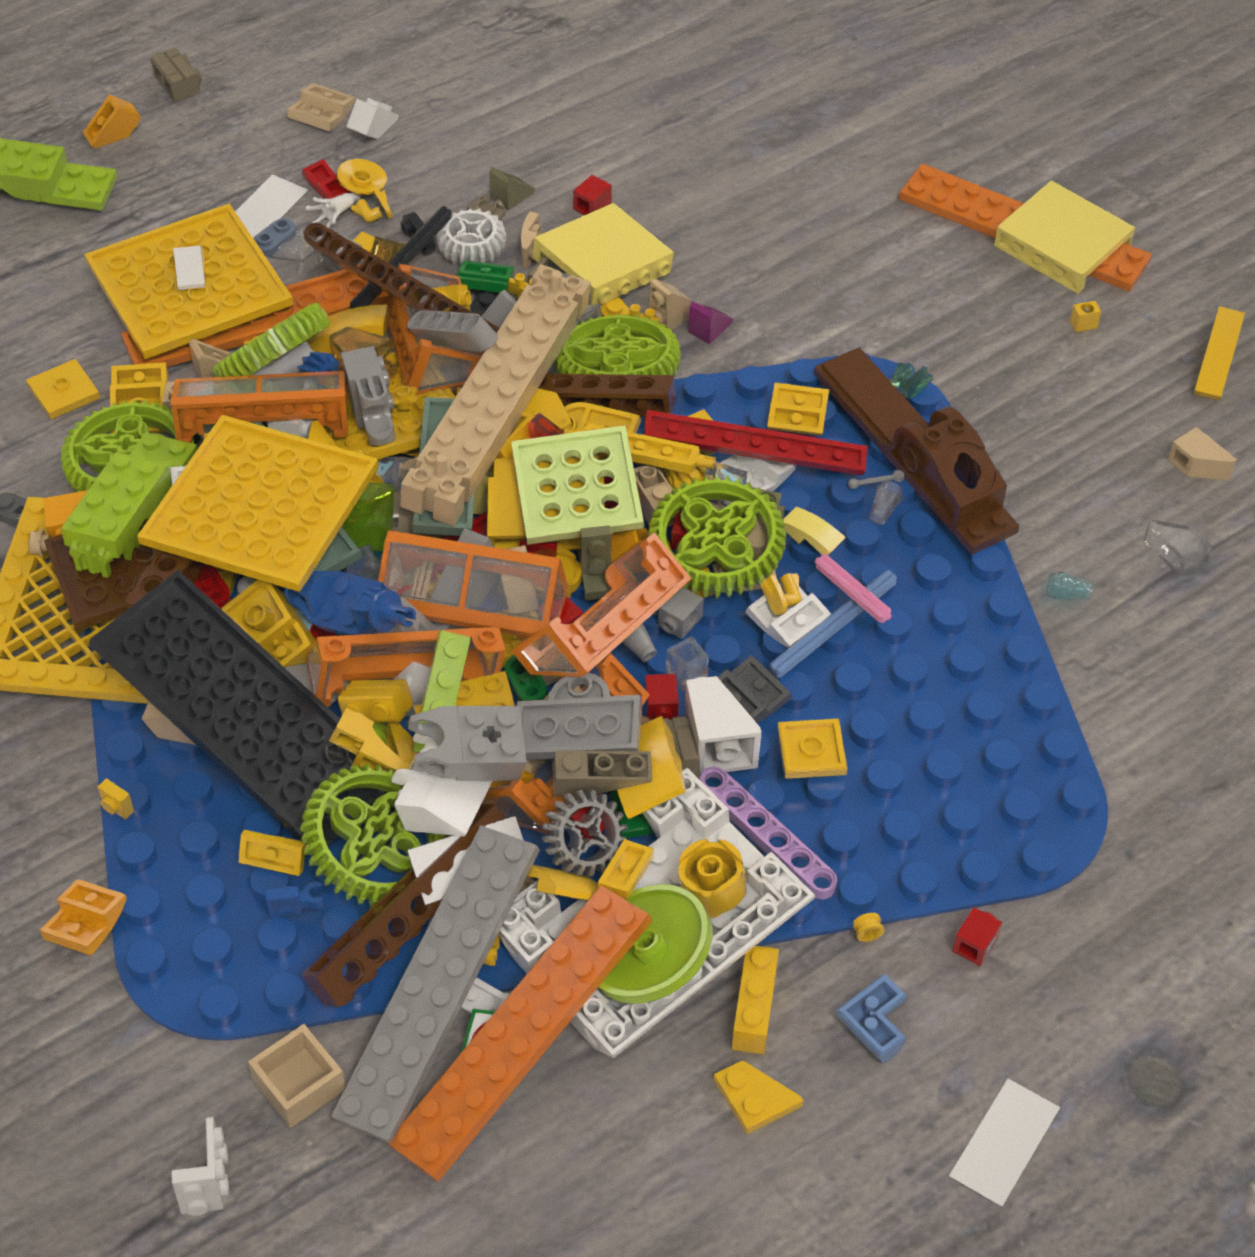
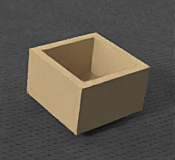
[248,1024,346,1129]

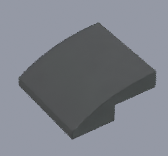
[718,655,793,723]

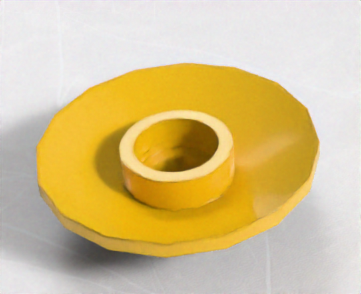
[337,159,387,195]

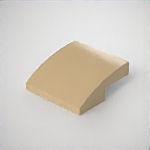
[287,83,355,132]

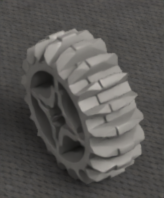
[542,790,628,877]

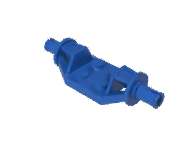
[276,571,416,636]

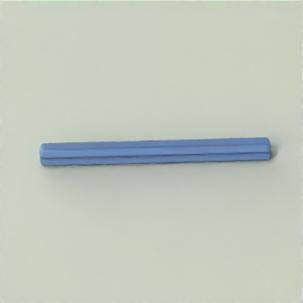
[769,570,897,678]

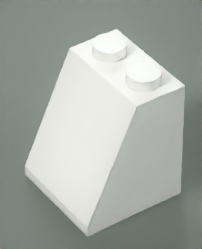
[684,676,761,775]

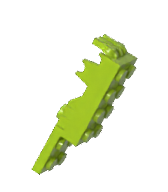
[0,138,118,211]
[61,432,198,578]

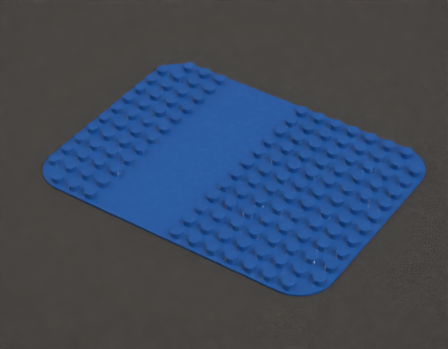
[84,352,1108,1041]

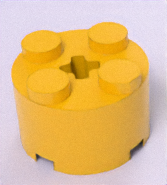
[678,839,747,918]

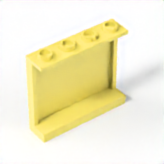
[994,181,1135,294]
[532,203,674,309]

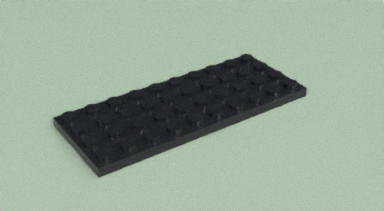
[89,570,387,848]

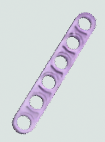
[700,766,837,900]

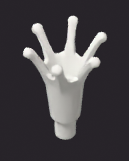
[306,192,361,228]

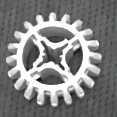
[436,208,506,265]

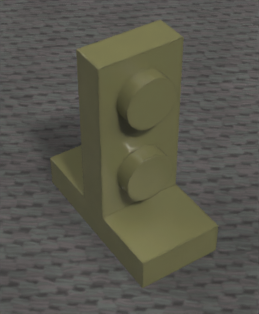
[577,525,612,600]

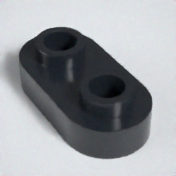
[400,211,436,255]

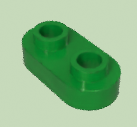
[505,655,548,701]

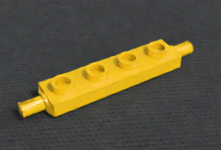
[564,424,716,474]

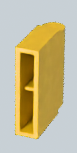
[487,456,605,550]

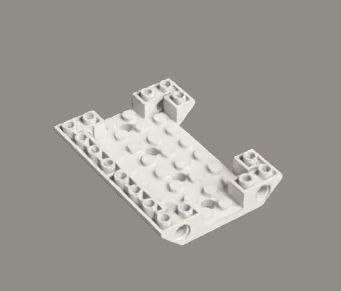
[498,768,815,1058]

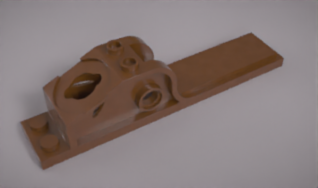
[814,347,1020,555]

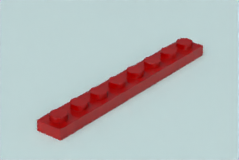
[643,410,867,476]

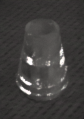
[869,481,903,524]

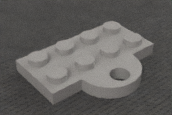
[517,673,642,760]

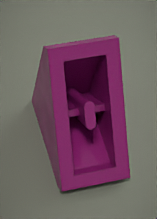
[688,301,734,344]

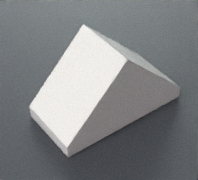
[173,246,205,290]

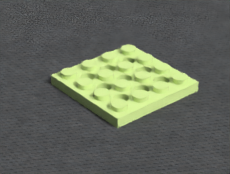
[511,425,644,545]

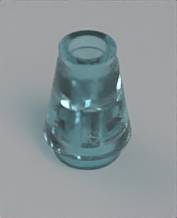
[1047,571,1092,599]

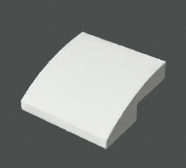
[714,455,796,491]
[745,583,831,648]

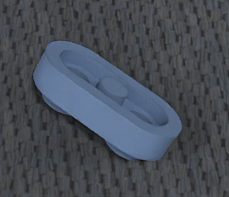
[253,218,296,258]

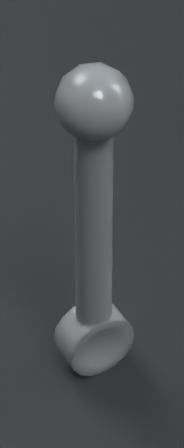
[848,470,905,489]

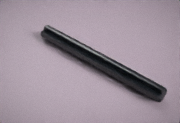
[350,206,452,309]

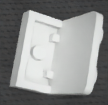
[172,1117,229,1216]

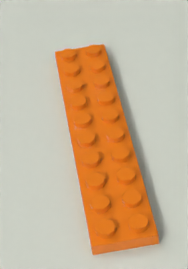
[899,163,1152,292]
[121,264,389,367]
[387,885,653,1182]

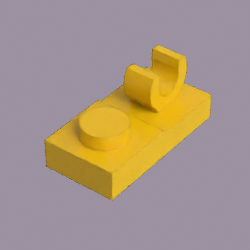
[238,830,306,876]
[598,839,654,900]

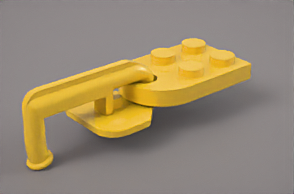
[524,389,641,460]

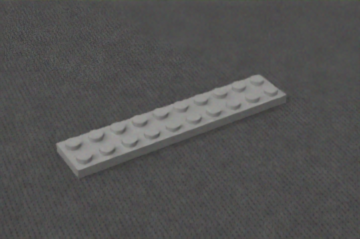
[331,825,540,1143]

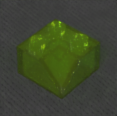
[342,482,395,551]

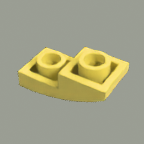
[783,507,846,555]

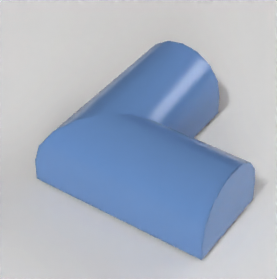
[836,973,907,1063]

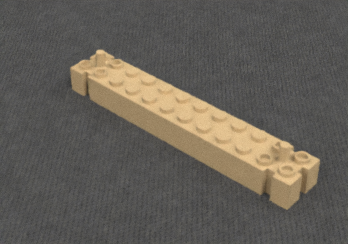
[400,264,591,527]

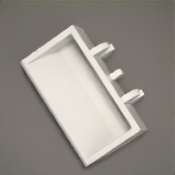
[392,733,493,836]

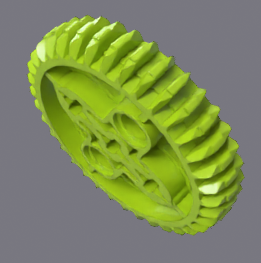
[212,303,331,387]
[554,313,681,376]
[61,399,194,492]
[648,474,786,599]
[301,763,445,907]

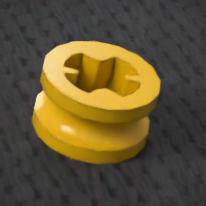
[852,913,885,942]

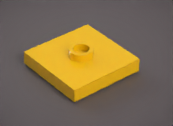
[26,359,100,420]
[777,718,847,779]

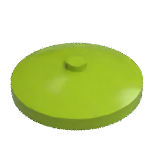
[598,884,712,1004]

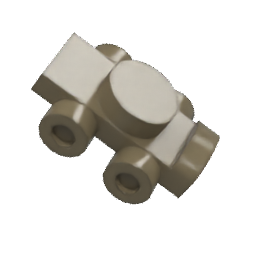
[467,194,506,221]

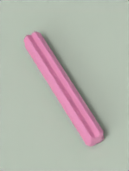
[815,554,892,623]

